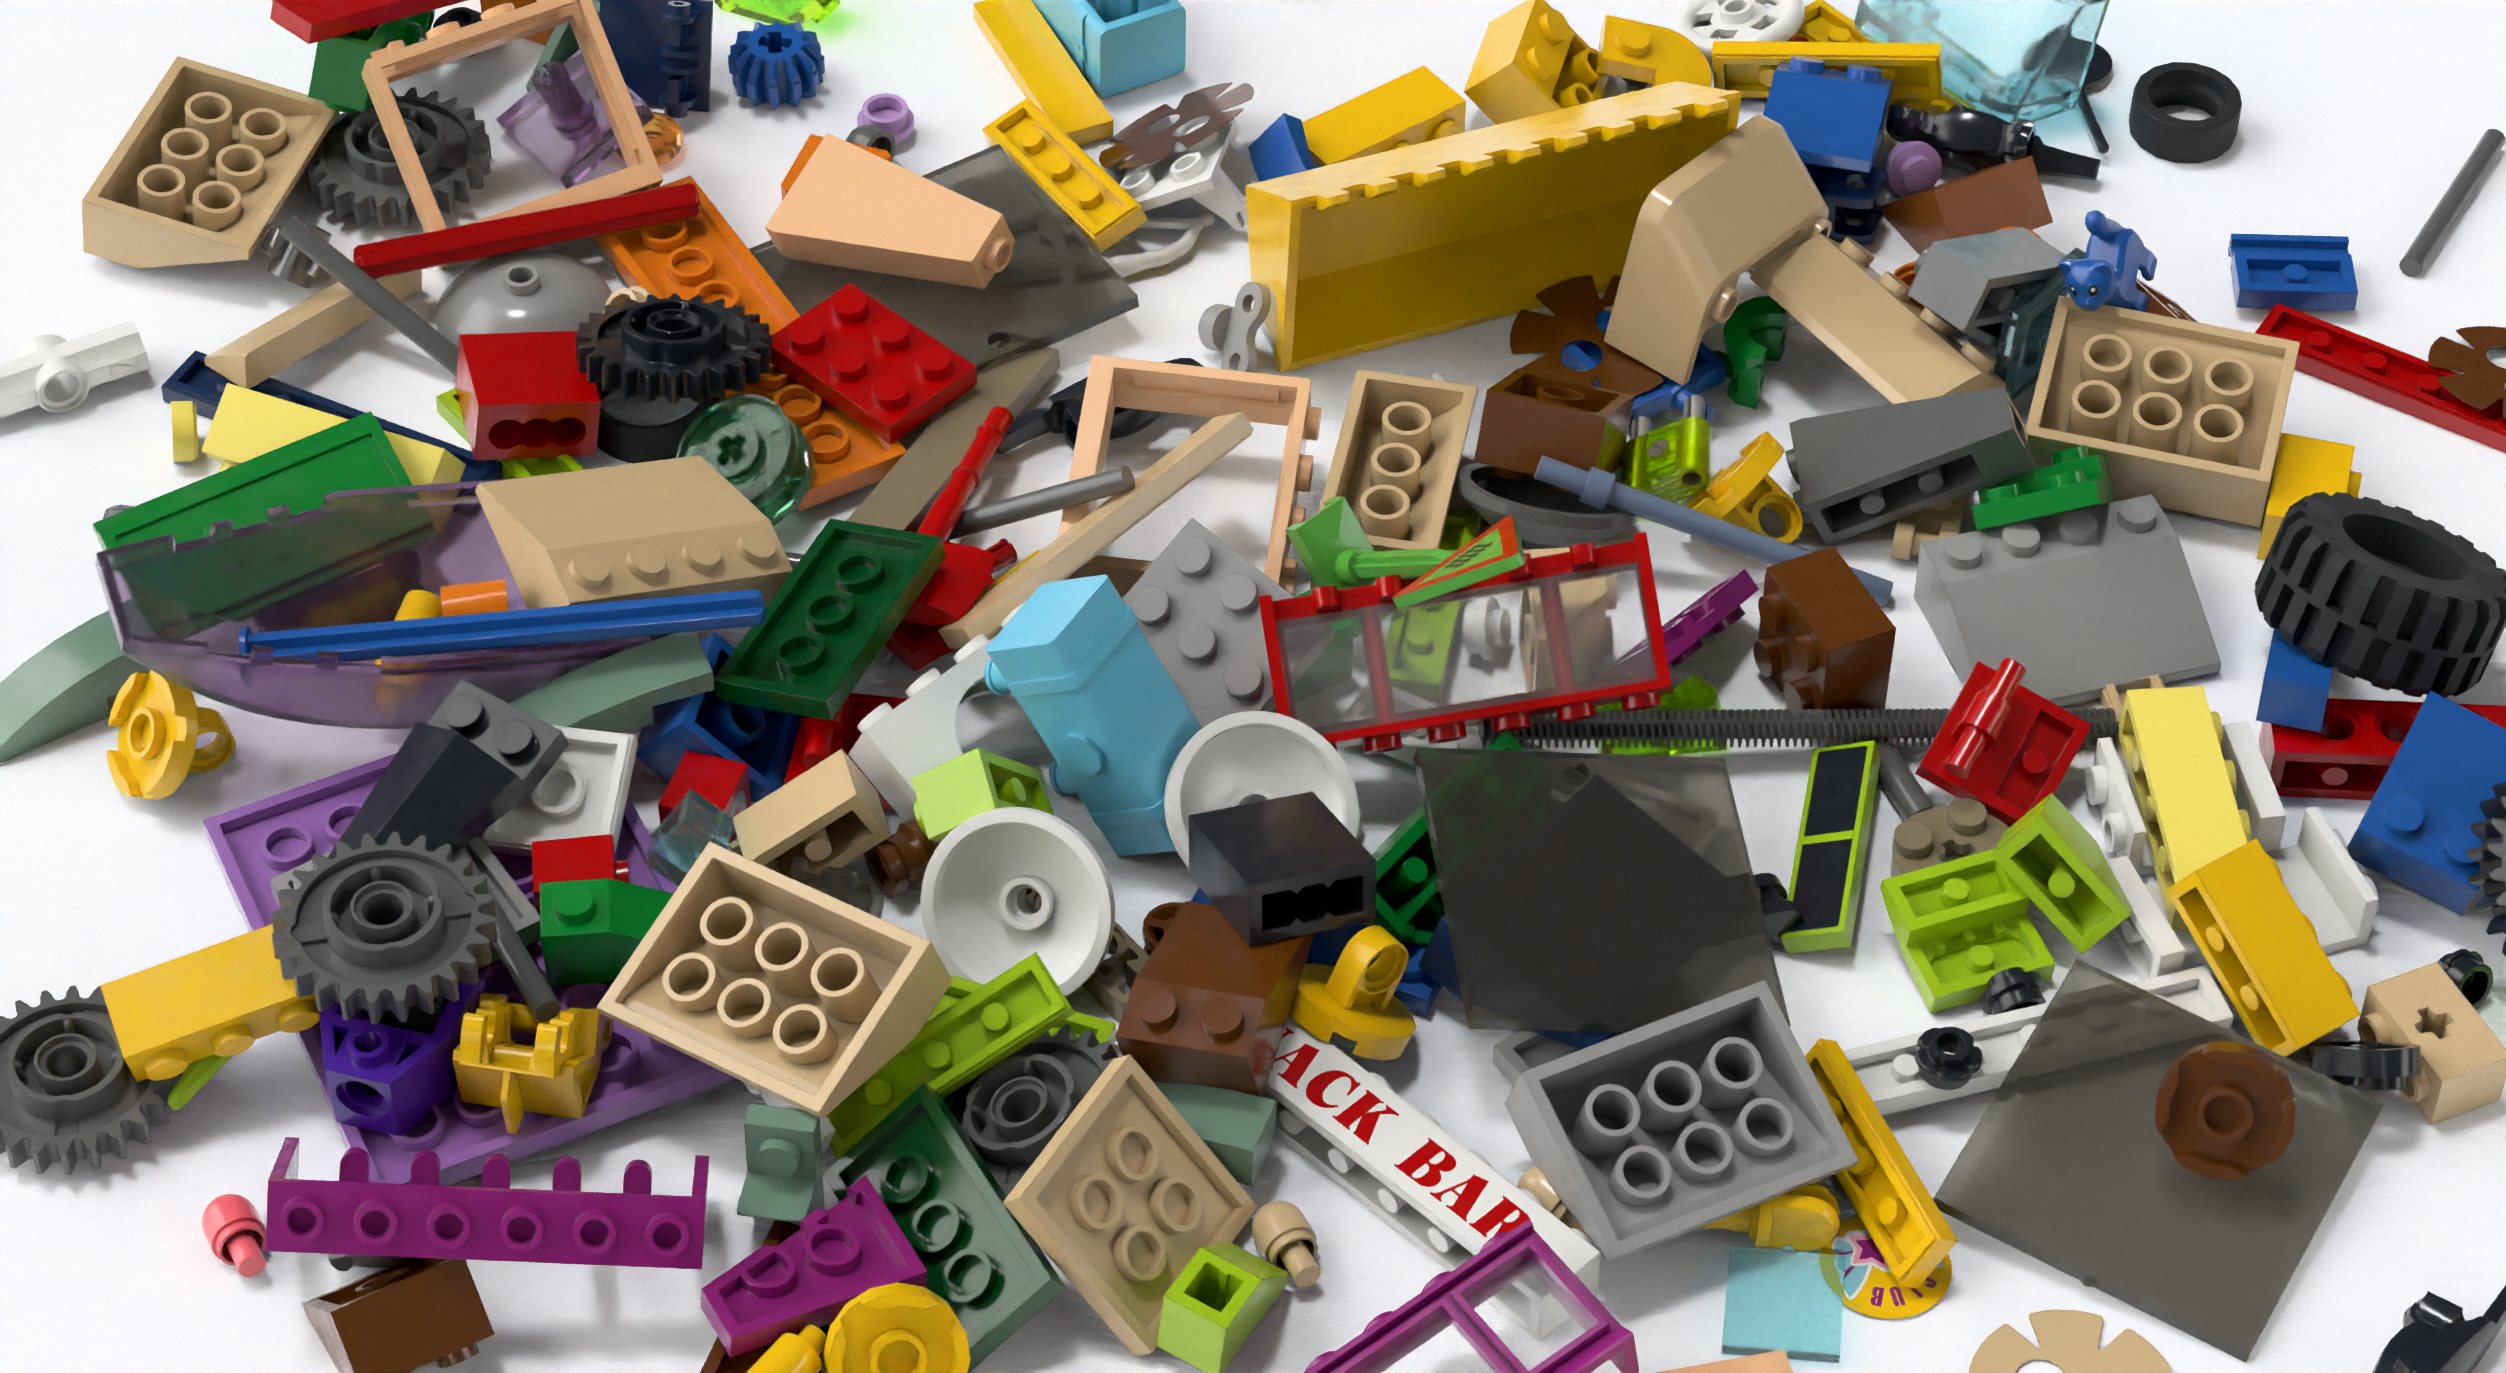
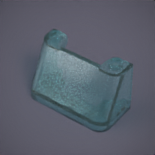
[1853,0,2110,123]

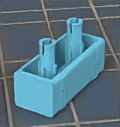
[1032,0,1186,98]
[984,575,1202,856]

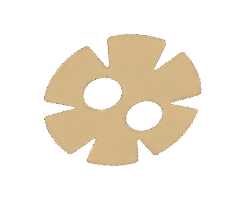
[1968,1309,2173,1373]

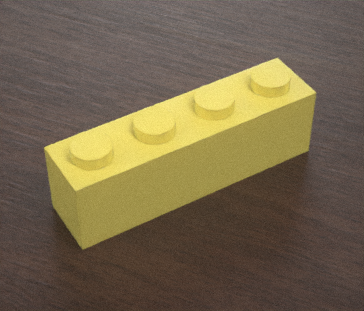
[201,383,466,533]
[2118,686,2251,931]

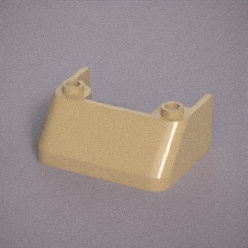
[1604,114,1832,386]

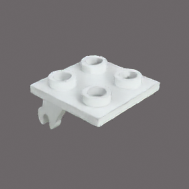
[1120,119,1259,231]

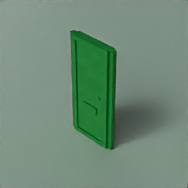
[93,411,437,652]

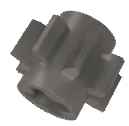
[260,216,332,289]

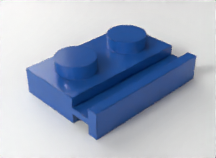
[2228,233,2358,311]

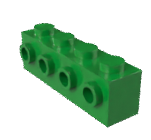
[308,10,435,113]

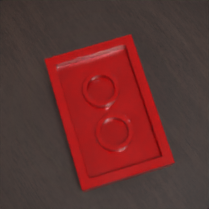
[771,283,977,445]

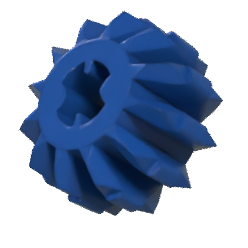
[728,19,825,110]

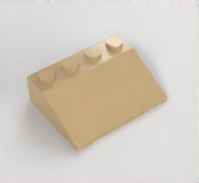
[82,56,340,269]
[2026,296,2300,528]
[475,455,793,647]
[596,841,953,1119]

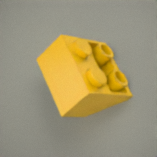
[1463,0,1610,125]

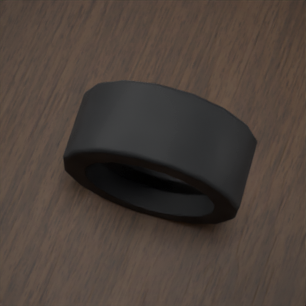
[2129,62,2242,163]

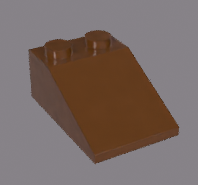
[1115,901,1315,1097]

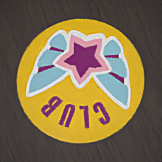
[1819,1216,1952,1319]

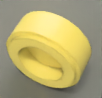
[170,401,198,462]

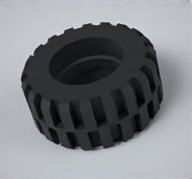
[2254,492,2506,698]

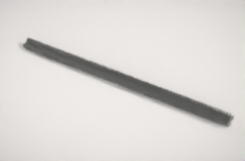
[1478,708,2119,749]

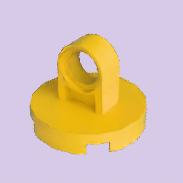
[1686,431,1803,544]
[107,670,236,800]
[1289,925,1416,1061]
[823,1282,971,1373]

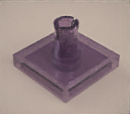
[496,49,654,189]

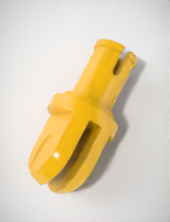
[1700,1183,1840,1251]

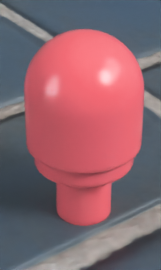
[202,1194,266,1277]

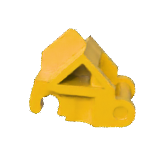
[452,993,613,1134]

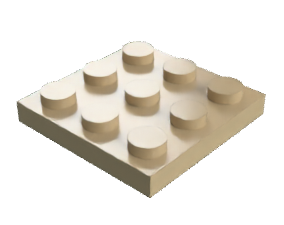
[1003,1054,1258,1357]

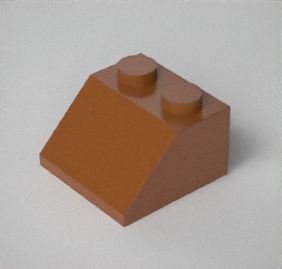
[1881,156,2053,255]

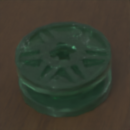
[675,394,816,526]

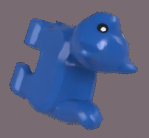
[2058,210,2158,312]

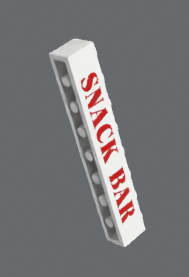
[1263,1014,1601,1343]

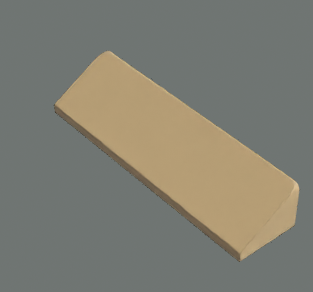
[204,270,422,389]

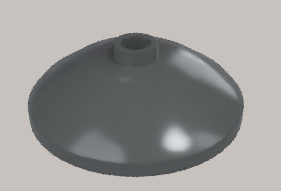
[1456,463,1639,550]

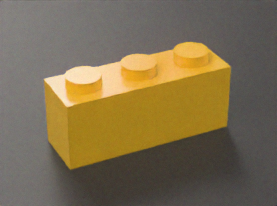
[1302,66,1466,167]
[2166,838,2361,1062]
[100,924,320,1082]

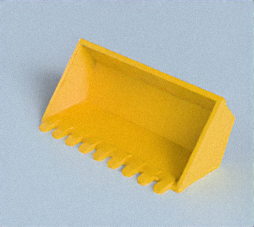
[1245,81,1741,374]

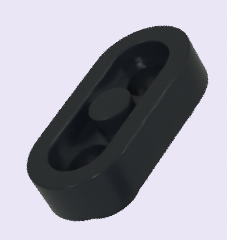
[2309,1040,2422,1090]

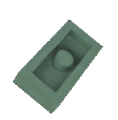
[737,1104,824,1223]

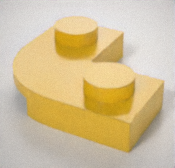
[1596,15,1712,87]

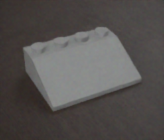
[1914,494,2222,707]
[1504,980,1859,1263]

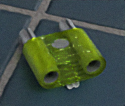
[1621,395,1712,506]

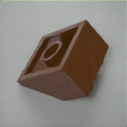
[302,1257,495,1373]

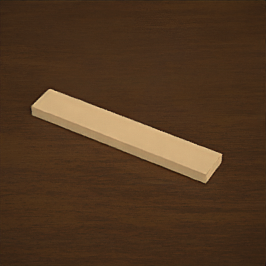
[938,412,1254,649]

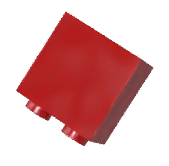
[456,331,601,460]

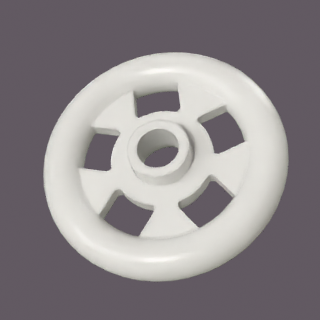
[1673,0,1805,60]

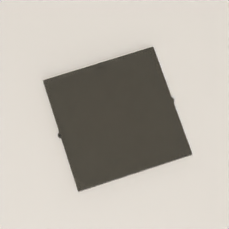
[749,144,1139,374]
[1413,747,1791,1032]
[1933,958,2384,1363]

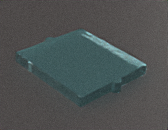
[1721,1245,1846,1363]

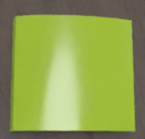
[1880,848,2056,1014]

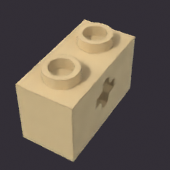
[2357,961,2506,1125]

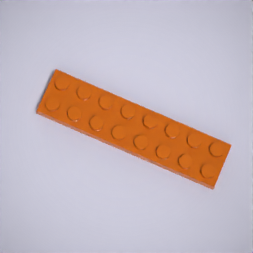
[592,175,906,512]

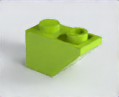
[1157,1242,1290,1373]

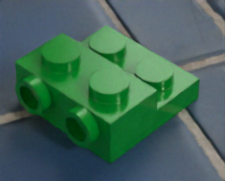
[1972,445,2115,530]

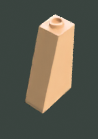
[765,133,1016,289]

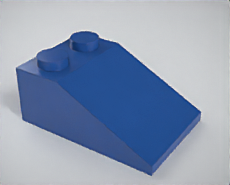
[1763,56,1894,173]
[2347,690,2506,916]

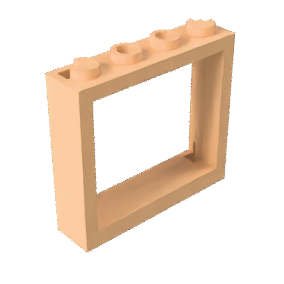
[361,0,664,269]
[1058,355,1322,598]

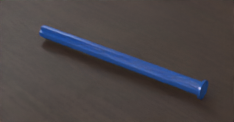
[239,589,766,679]

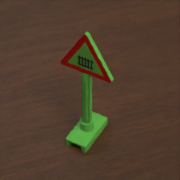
[1285,496,1525,638]

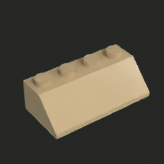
[1749,234,2008,404]
[1310,369,1478,589]

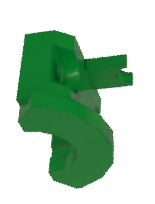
[1714,295,1789,409]

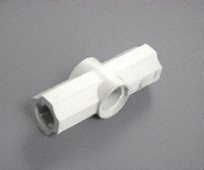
[0,320,150,419]

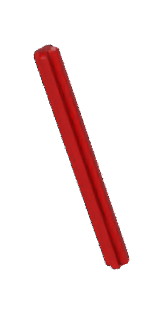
[353,183,701,279]

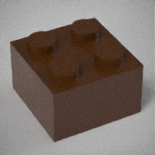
[1474,368,1635,494]
[1753,546,1896,711]

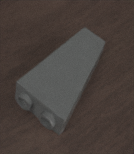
[1785,386,2035,546]

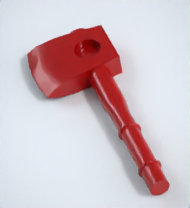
[902,406,1014,625]

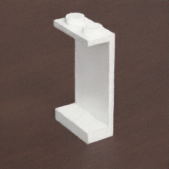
[2107,806,2379,983]

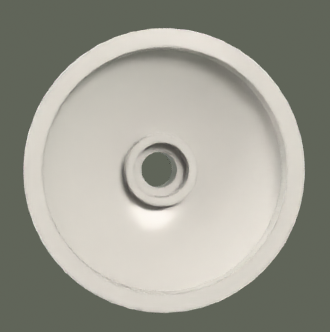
[1164,711,1359,868]
[920,807,1115,997]

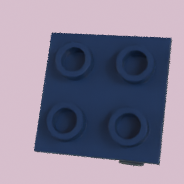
[598,0,713,118]

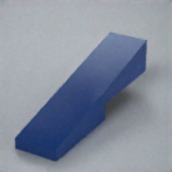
[2256,629,2333,732]

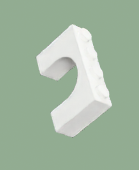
[848,602,1025,848]

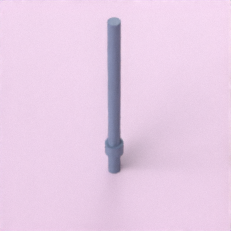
[1534,455,1893,605]

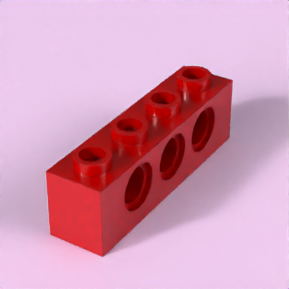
[2259,698,2506,800]

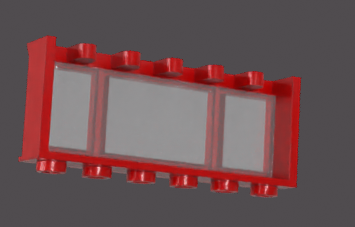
[1258,532,1673,754]

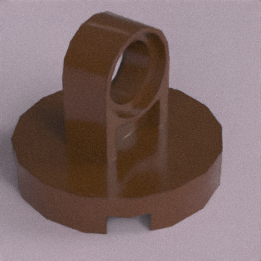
[2155,1041,2297,1181]

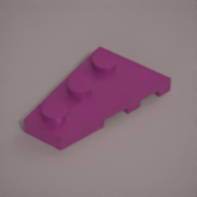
[1589,569,1759,682]
[701,1175,928,1358]

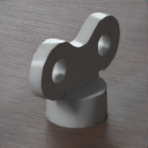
[1198,282,1271,373]

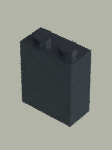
[1188,791,1376,946]

